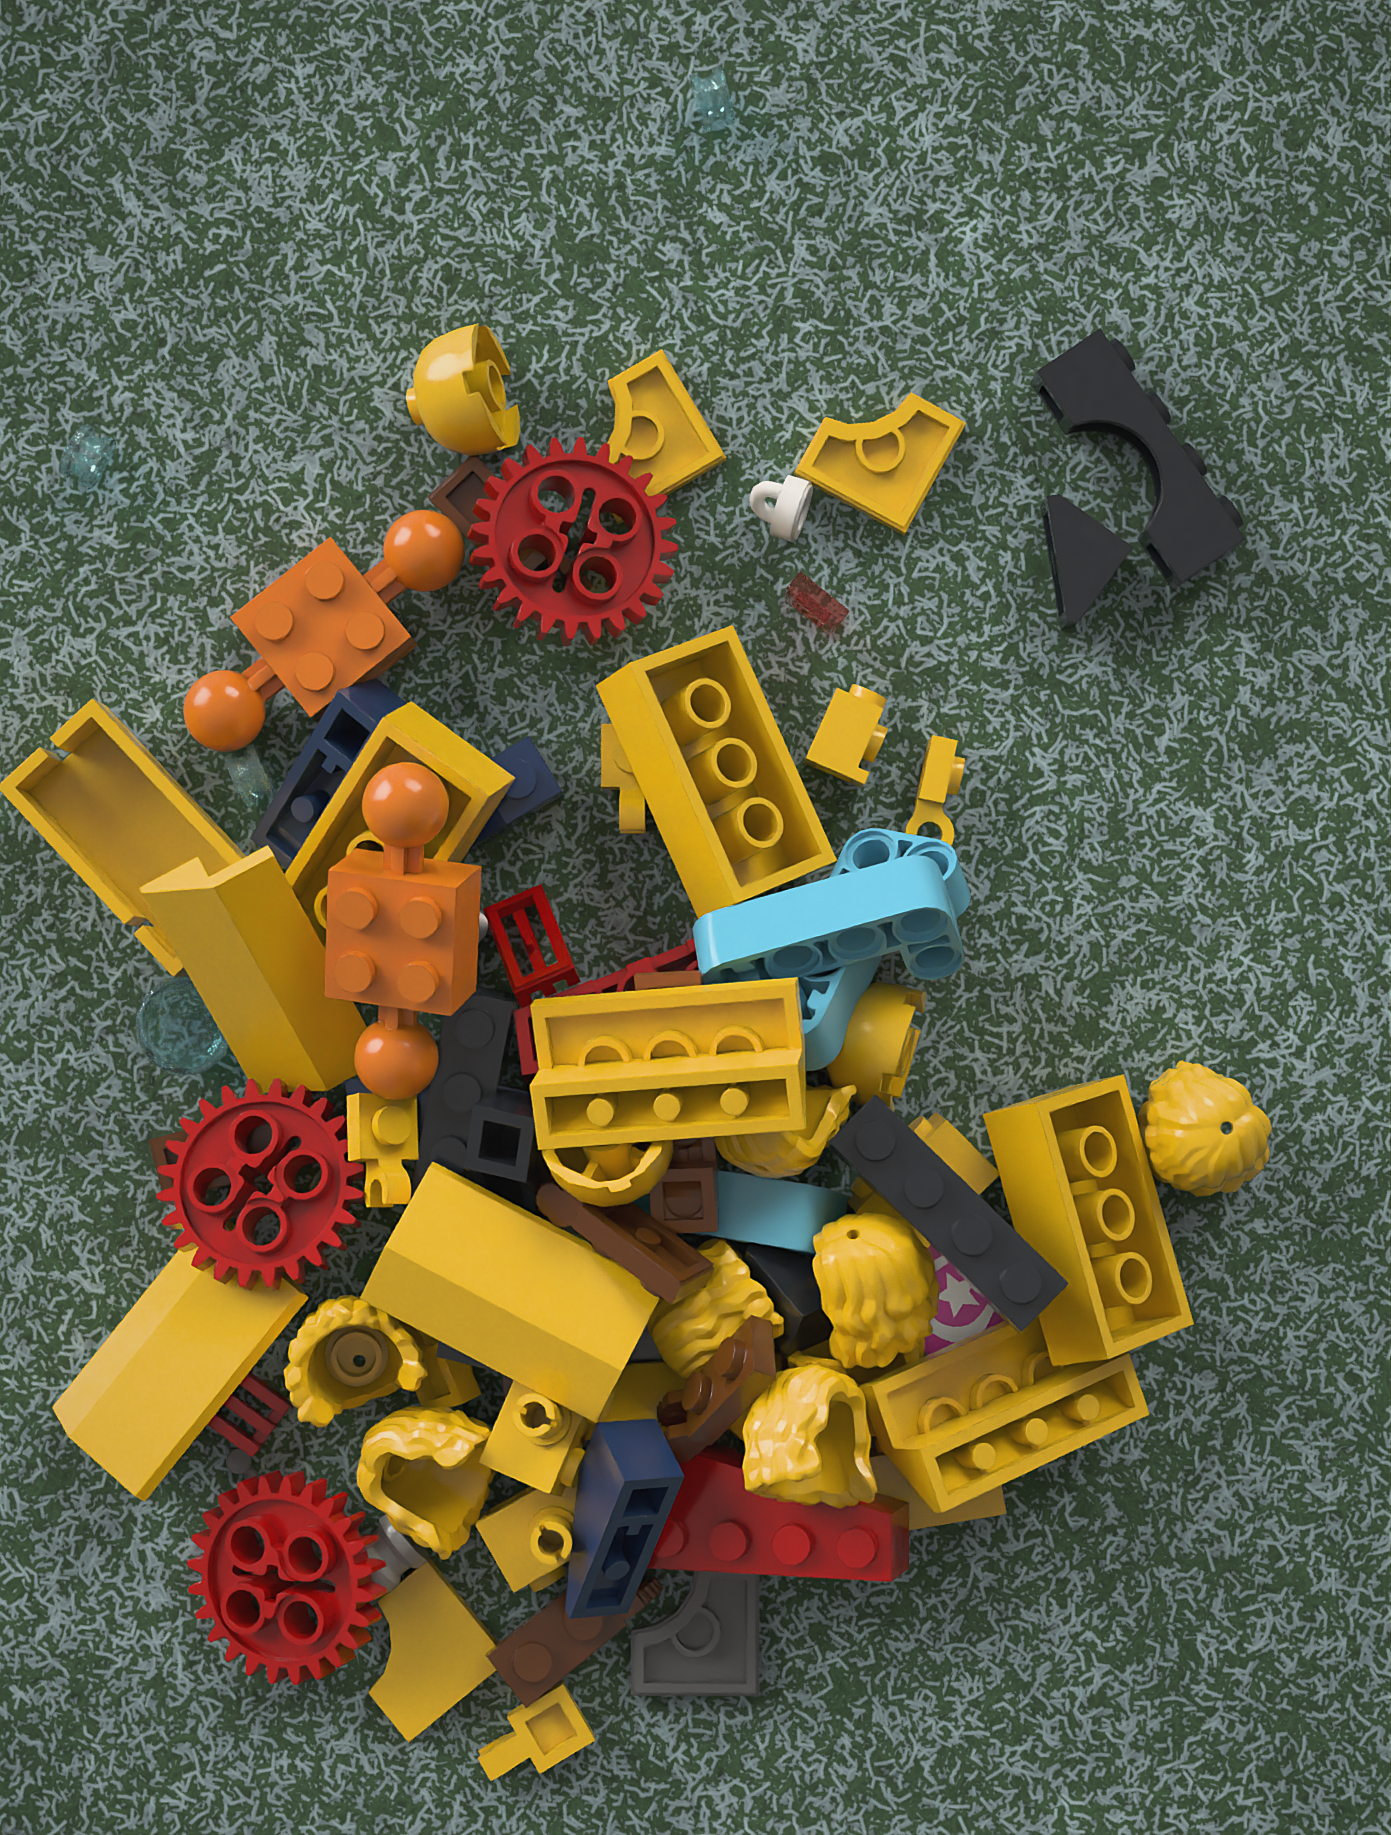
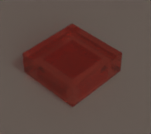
[784,571,850,636]

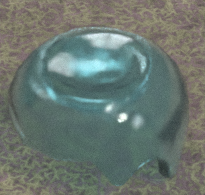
[136,976,229,1076]

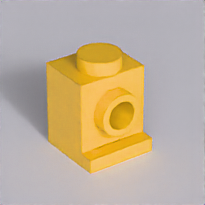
[804,684,889,788]

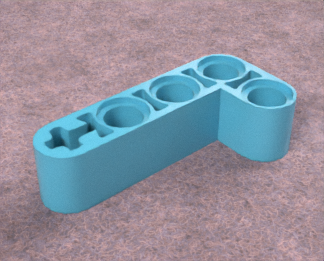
[798,828,971,1071]
[692,855,965,985]
[633,1170,849,1257]

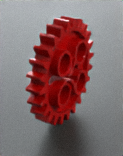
[468,437,678,646]
[156,1078,366,1291]
[187,1470,387,1685]

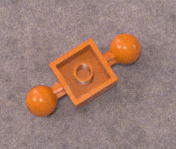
[183,510,465,752]
[324,762,482,1100]

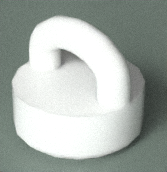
[749,475,813,542]

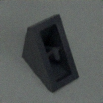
[1040,494,1133,630]
[742,1242,834,1359]

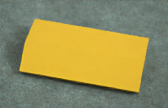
[139,845,367,1093]
[530,977,806,1150]
[360,1162,660,1422]
[52,1219,308,1502]
[859,1316,1149,1513]

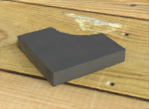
[631,1571,760,1696]

